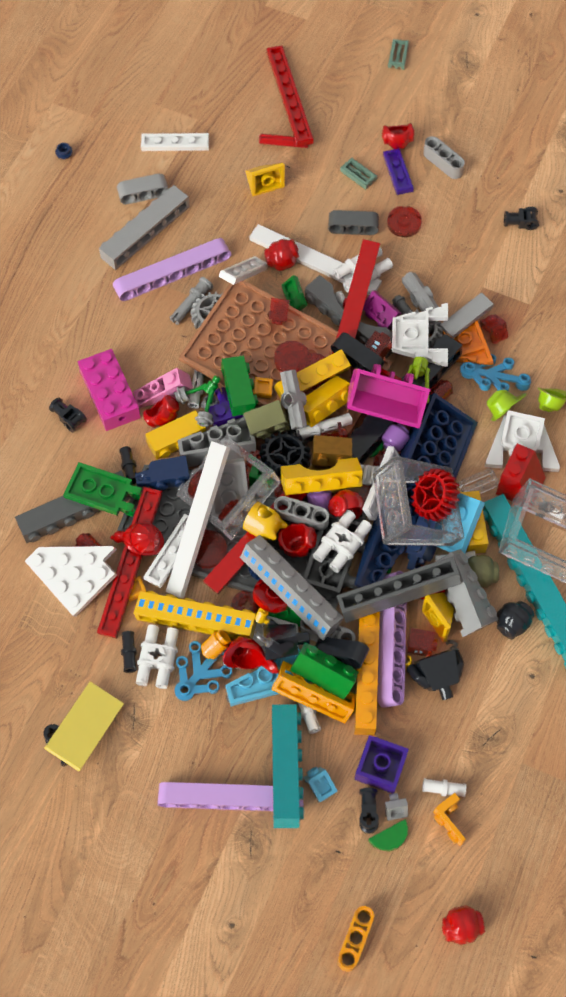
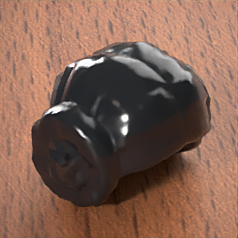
[496,601,534,640]

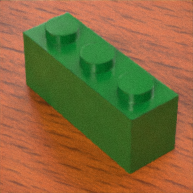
[221,356,258,416]
[290,642,359,700]

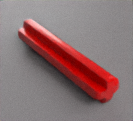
[259,134,308,148]

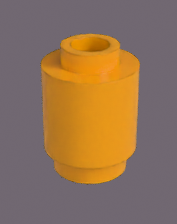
[201,630,231,660]

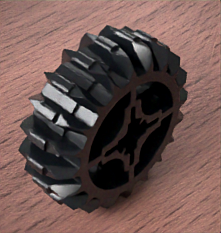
[259,431,311,479]

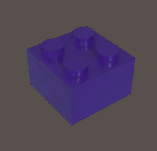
[354,735,409,794]

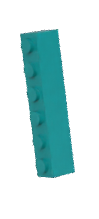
[272,704,304,828]

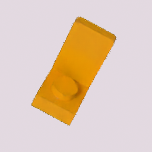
[433,793,466,846]

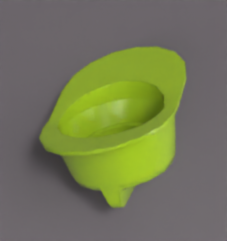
[538,387,566,412]
[487,390,526,421]

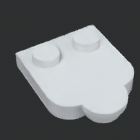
[501,410,545,456]

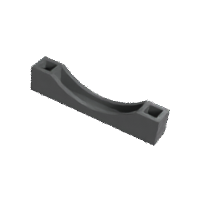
[305,275,393,358]

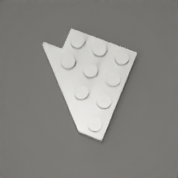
[25,546,117,617]

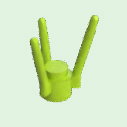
[407,356,430,403]

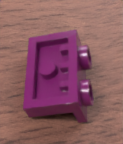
[363,290,401,330]

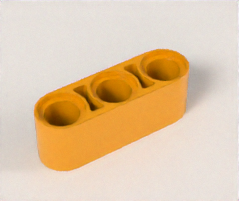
[338,906,374,972]

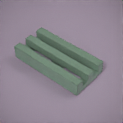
[388,39,409,70]
[340,158,377,190]

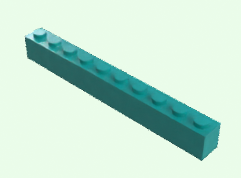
[483,494,566,668]

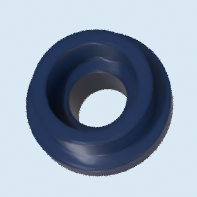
[55,143,73,159]

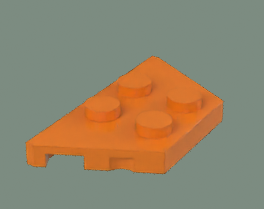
[443,320,493,365]

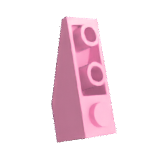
[133,368,193,408]

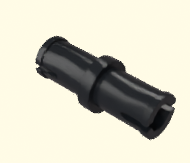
[119,446,137,484]
[121,631,137,673]

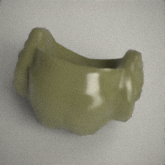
[468,555,499,588]

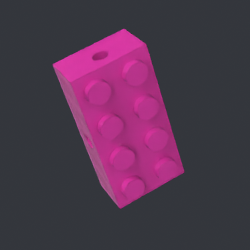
[77,349,141,431]

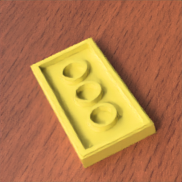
[44,681,124,771]

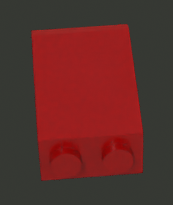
[496,443,546,510]

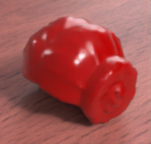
[382,123,415,149]
[264,239,299,271]
[143,395,180,428]
[328,489,364,520]
[278,523,317,558]
[442,905,485,945]

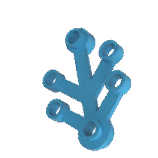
[460,354,531,391]
[175,641,232,701]

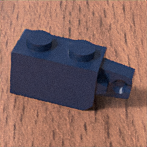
[135,456,191,491]
[405,516,445,571]

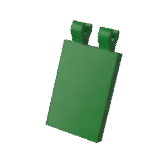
[63,462,142,517]

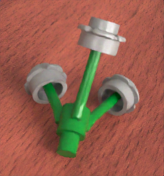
[174,375,221,427]

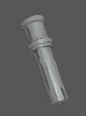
[170,277,213,325]

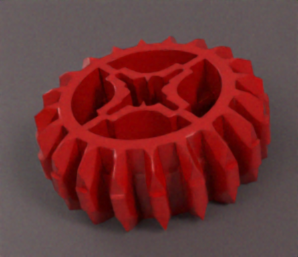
[411,469,461,522]

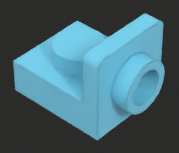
[303,767,338,802]

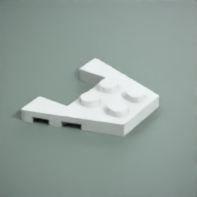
[392,303,448,367]
[485,415,560,472]

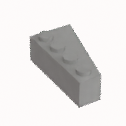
[178,415,257,467]
[436,549,499,637]

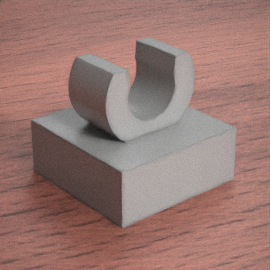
[385,793,408,821]

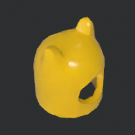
[243,501,288,540]

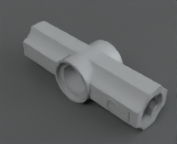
[402,271,438,311]
[280,370,307,430]

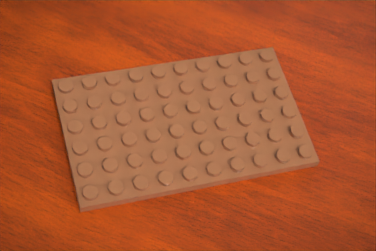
[179,280,393,438]

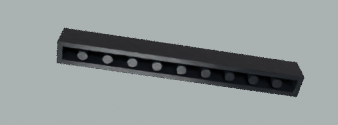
[328,334,462,468]

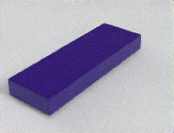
[383,148,414,195]

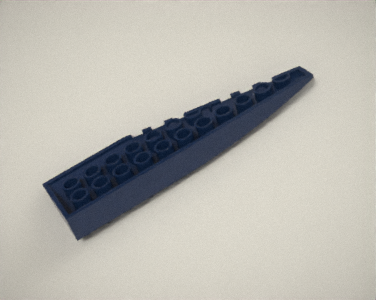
[354,393,478,588]

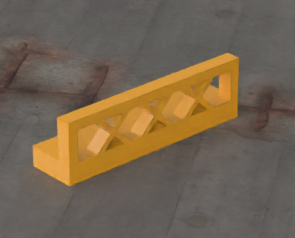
[271,661,356,724]

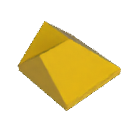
[245,163,285,197]
[422,592,454,643]

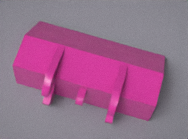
[347,364,430,428]

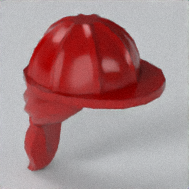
[110,522,164,556]
[223,636,279,674]

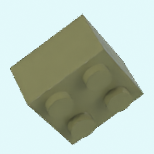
[243,400,291,440]

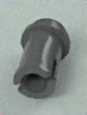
[392,295,413,315]

